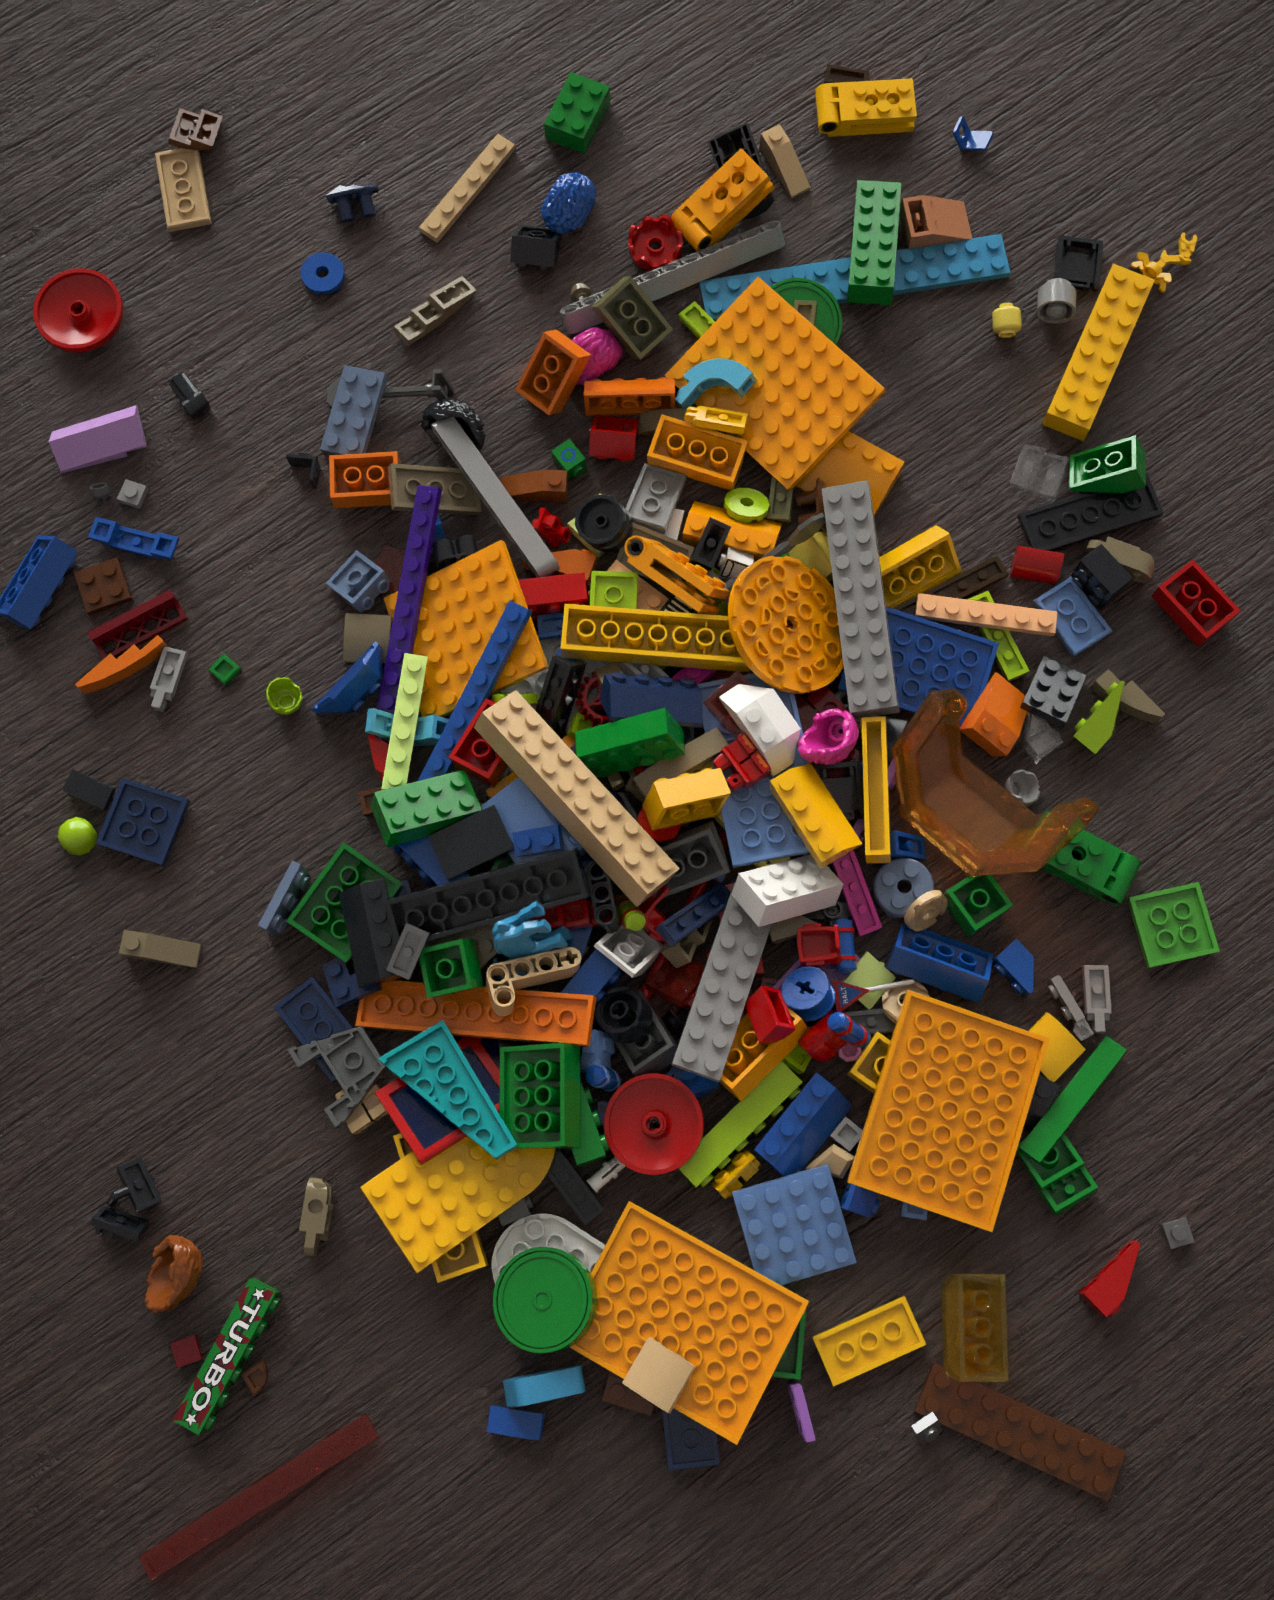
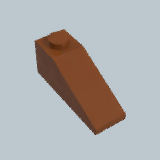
[500,470,568,503]

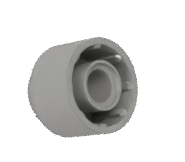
[1037,278,1077,324]

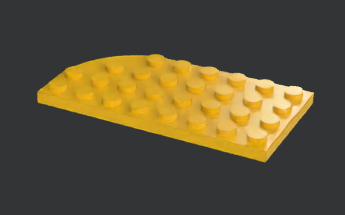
[360,1092,556,1274]

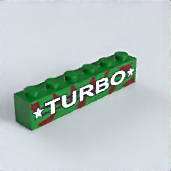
[172,1278,281,1435]

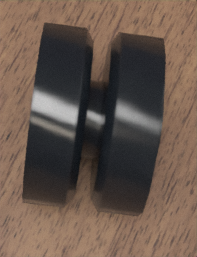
[575,494,633,552]

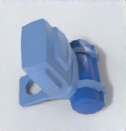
[580,1029,623,1092]

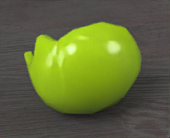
[266,677,303,715]
[57,817,97,855]

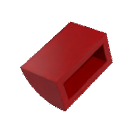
[1010,546,1064,585]
[745,986,796,1044]

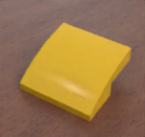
[1029,1012,1086,1082]

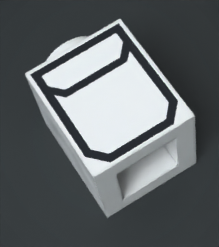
[717,547,754,580]

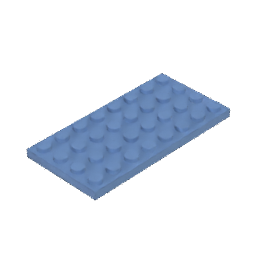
[697,673,810,868]

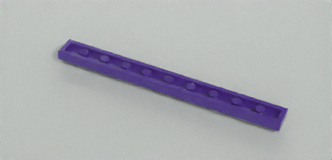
[377,485,442,714]

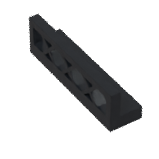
[535,655,587,739]

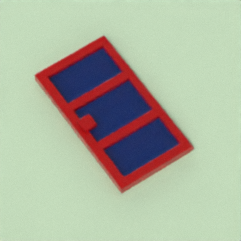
[375,1037,541,1165]

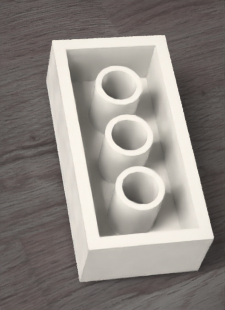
[732,854,843,927]

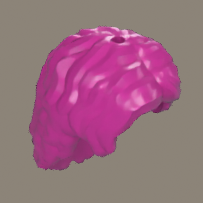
[572,327,623,385]
[797,708,859,765]

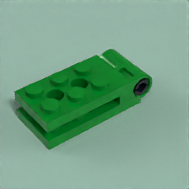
[1020,810,1142,906]

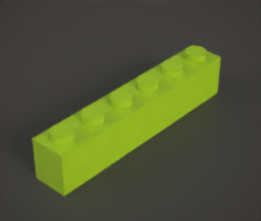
[678,1061,802,1188]

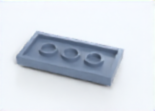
[320,365,388,455]

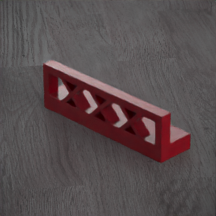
[87,590,188,659]

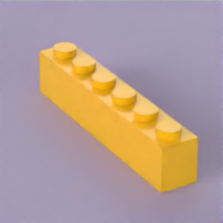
[861,716,891,864]

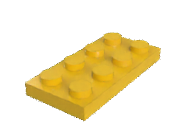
[812,1296,926,1387]

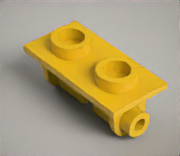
[711,1150,761,1200]

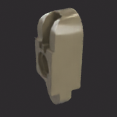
[1086,536,1154,583]
[299,1177,334,1257]

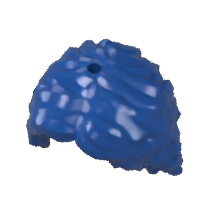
[540,172,596,235]

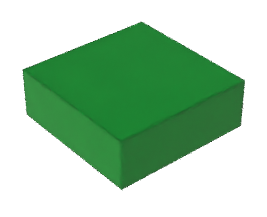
[208,654,242,686]

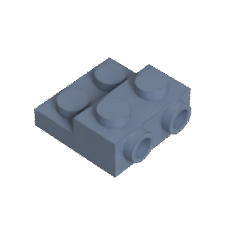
[326,550,392,613]

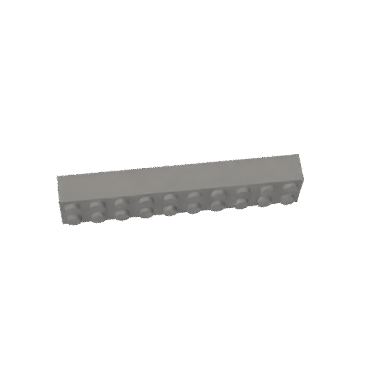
[822,480,900,719]

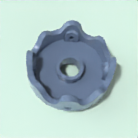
[873,858,934,919]

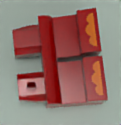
[713,732,771,792]

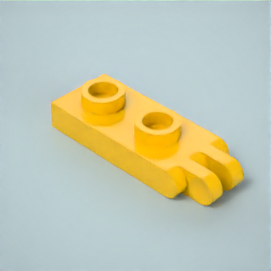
[684,405,748,435]

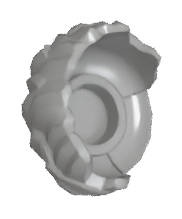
[1005,770,1040,807]

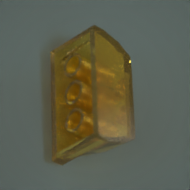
[942,1274,1009,1382]

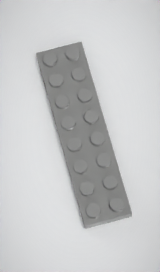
[671,883,772,1082]

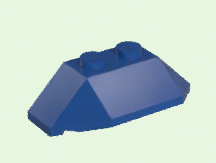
[311,641,383,715]

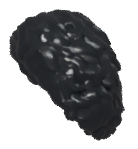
[421,398,486,451]

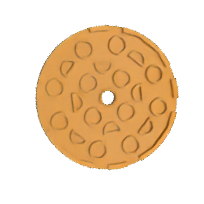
[728,556,844,694]

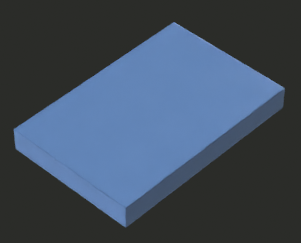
[1033,576,1112,658]

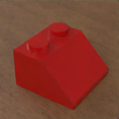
[589,415,640,462]

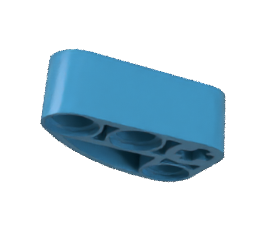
[503,1365,586,1407]

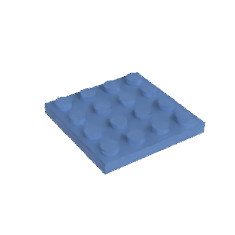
[732,1164,857,1285]

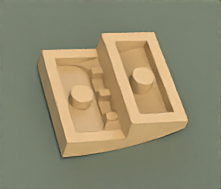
[622,1337,696,1414]

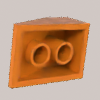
[959,672,1027,757]

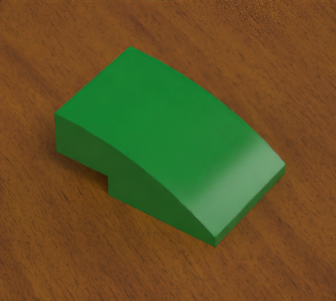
[1016,1134,1098,1217]

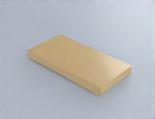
[155,148,212,232]

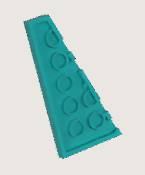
[378,1020,518,1160]

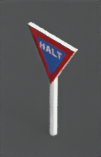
[832,979,915,1012]

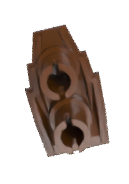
[796,478,827,533]

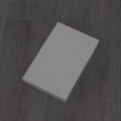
[625,463,687,533]

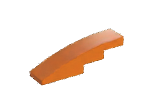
[75,635,168,694]

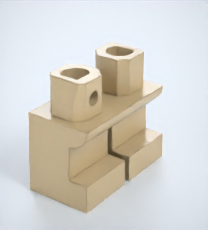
[335,1084,387,1135]

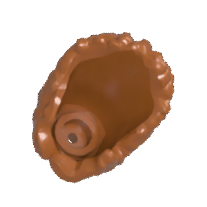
[144,1235,203,1313]

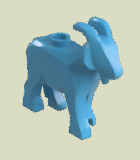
[492,901,572,980]

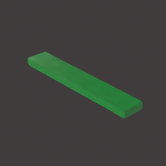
[1019,1036,1127,1165]

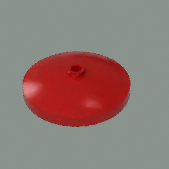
[33,268,124,353]
[604,1073,704,1175]

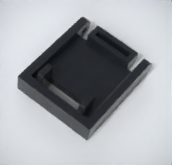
[1053,235,1104,292]
[812,761,864,820]

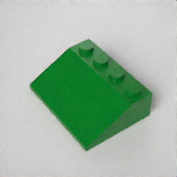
[286,842,403,963]
[500,1043,580,1149]

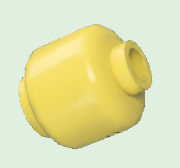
[992,303,1022,338]

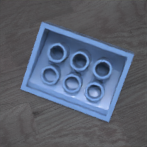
[481,777,587,864]

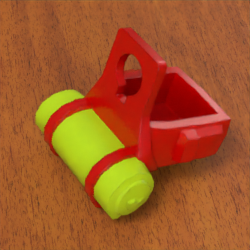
[618,884,670,943]

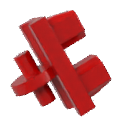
[532,508,572,548]

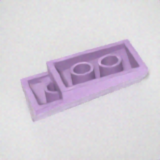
[49,405,147,473]

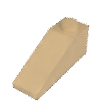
[759,124,810,199]

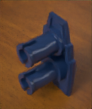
[326,184,379,222]

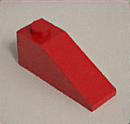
[1079,1240,1141,1317]

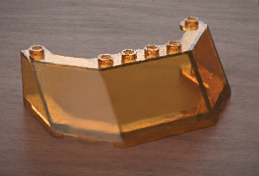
[891,688,1101,877]

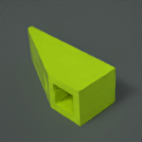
[1074,680,1125,754]

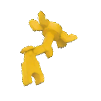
[1131,232,1197,293]

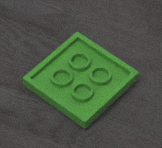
[1127,882,1220,969]

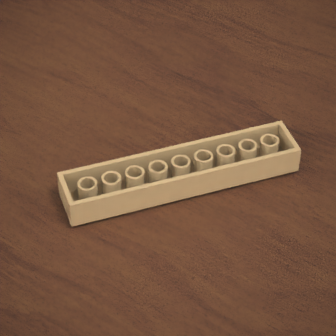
[474,690,680,907]

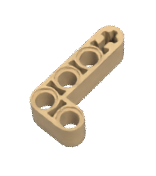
[486,947,582,1016]

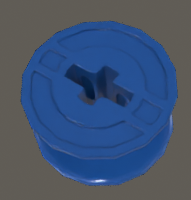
[782,966,836,1021]

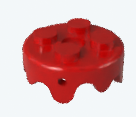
[628,214,683,271]

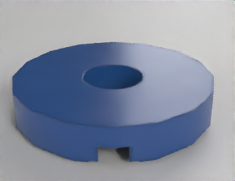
[300,252,345,295]

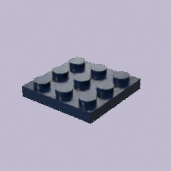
[96,778,190,867]

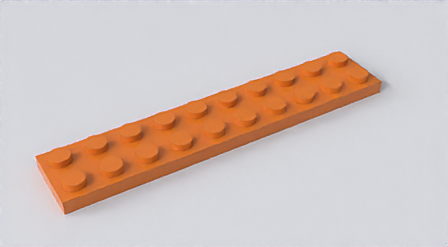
[355,980,596,1047]

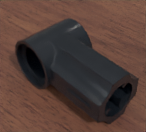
[169,373,211,419]

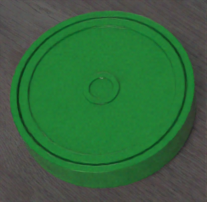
[771,278,842,345]
[493,1247,597,1353]

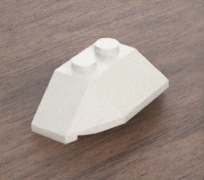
[719,684,801,777]

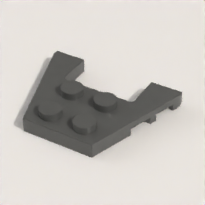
[288,1026,388,1129]

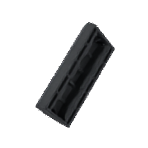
[708,122,775,219]

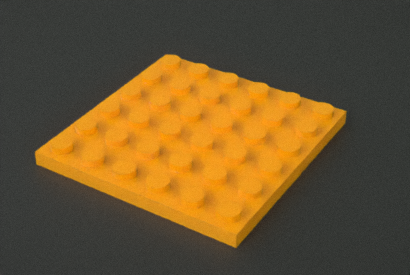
[383,540,549,718]

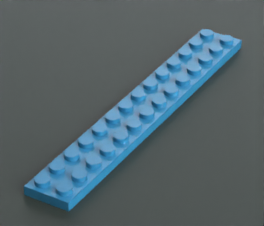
[699,234,1011,321]

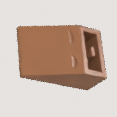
[899,195,972,249]

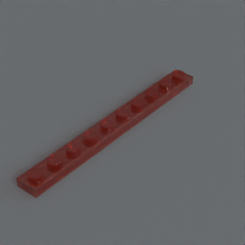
[139,1413,379,1581]

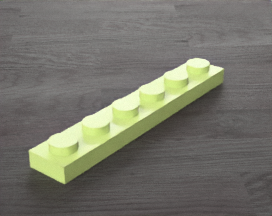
[381,653,428,790]

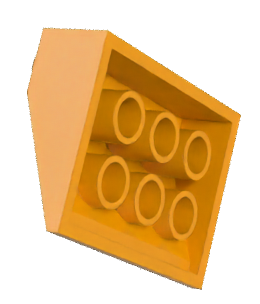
[795,431,905,516]

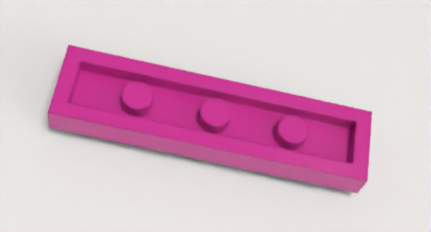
[831,850,882,936]

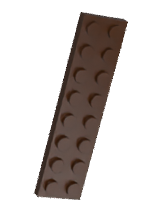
[914,1362,1126,1502]

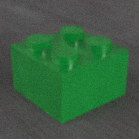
[943,866,1014,938]
[419,938,484,998]

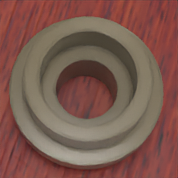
[570,283,592,303]

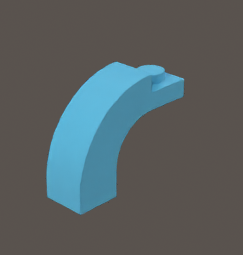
[675,358,757,409]
[365,708,449,746]

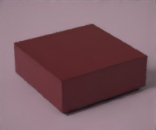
[170,1334,204,1368]

